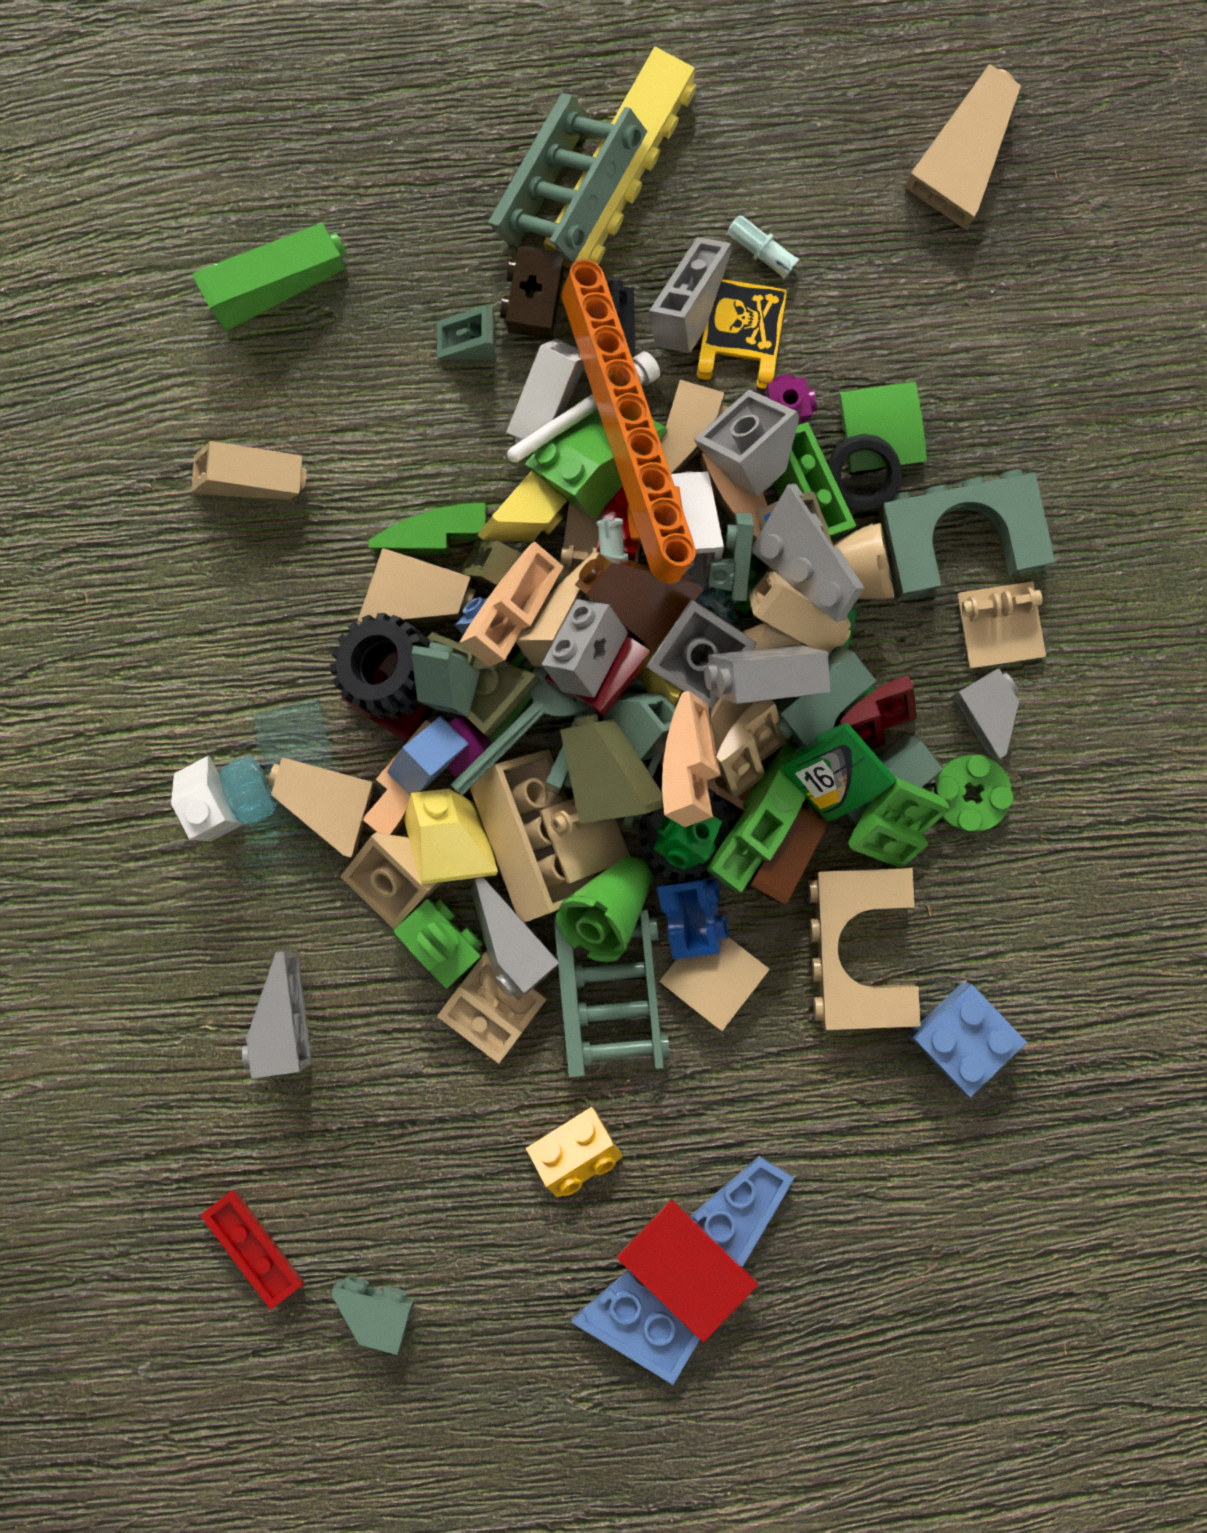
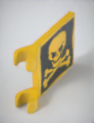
[696,279,787,390]

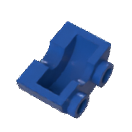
[656,878,729,960]

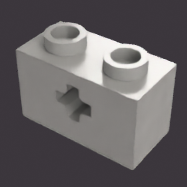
[541,599,629,698]

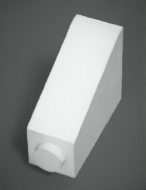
[507,338,584,443]
[671,471,724,593]
[171,756,245,842]

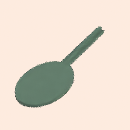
[451,666,590,796]

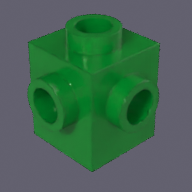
[653,816,722,870]

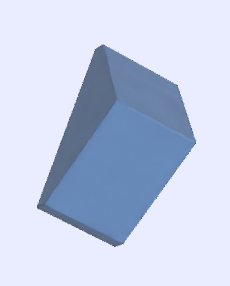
[387,716,469,795]

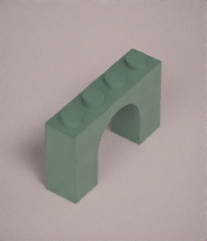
[878,470,1055,599]
[774,646,943,825]

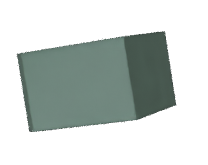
[437,304,496,360]

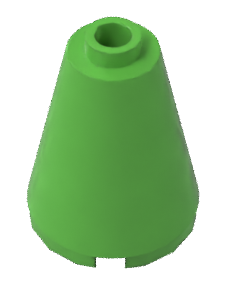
[555,856,653,962]

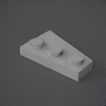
[751,484,864,622]

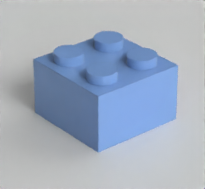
[907,982,1027,1097]

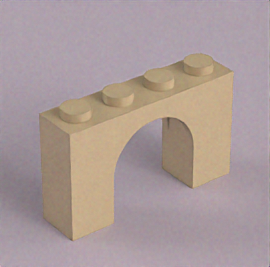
[808,868,921,1030]

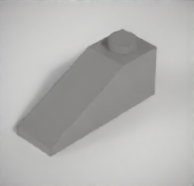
[649,237,732,353]
[471,877,559,1001]

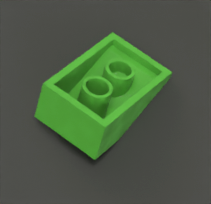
[525,409,668,520]

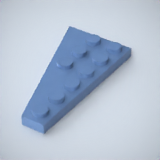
[571,1156,794,1385]

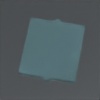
[253,699,333,776]

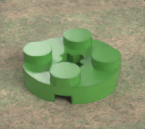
[934,755,1013,832]

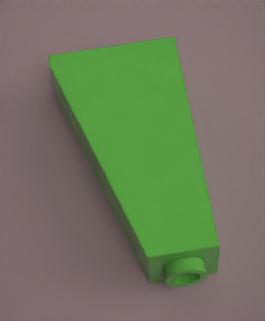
[192,222,347,332]

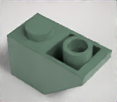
[412,642,480,717]
[602,691,676,761]
[331,1276,414,1355]

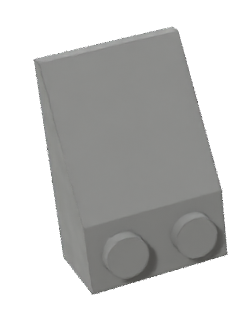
[242,949,313,1079]

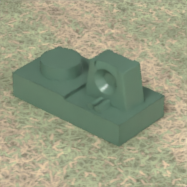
[708,512,754,601]

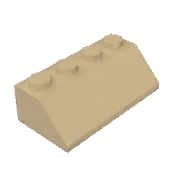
[470,749,597,923]

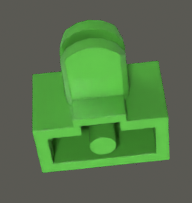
[393,899,483,989]

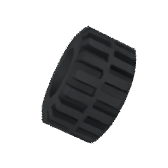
[330,613,431,720]
[639,788,736,882]

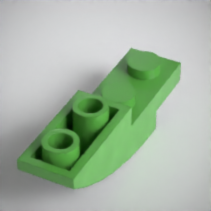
[705,743,806,893]

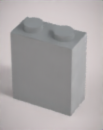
[704,645,830,704]

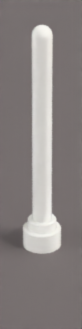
[507,351,660,462]

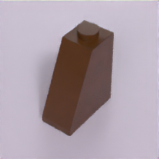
[575,554,704,650]
[746,802,829,905]

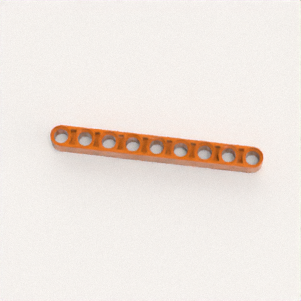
[561,259,696,584]

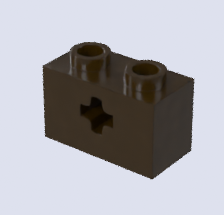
[500,246,565,340]

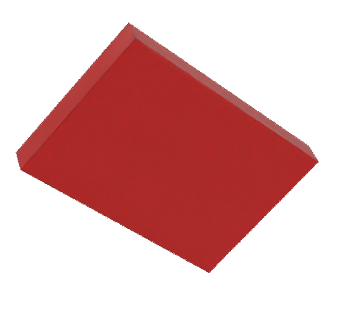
[617,1198,758,1343]

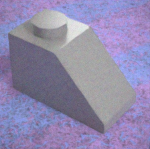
[952,668,1019,761]

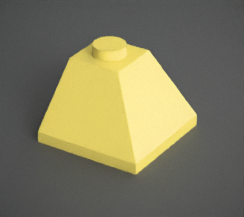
[403,789,498,885]

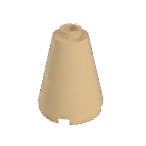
[832,523,894,600]

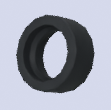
[828,434,902,511]

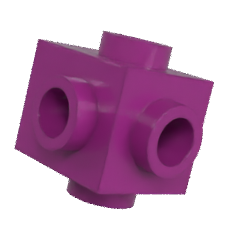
[764,374,817,425]

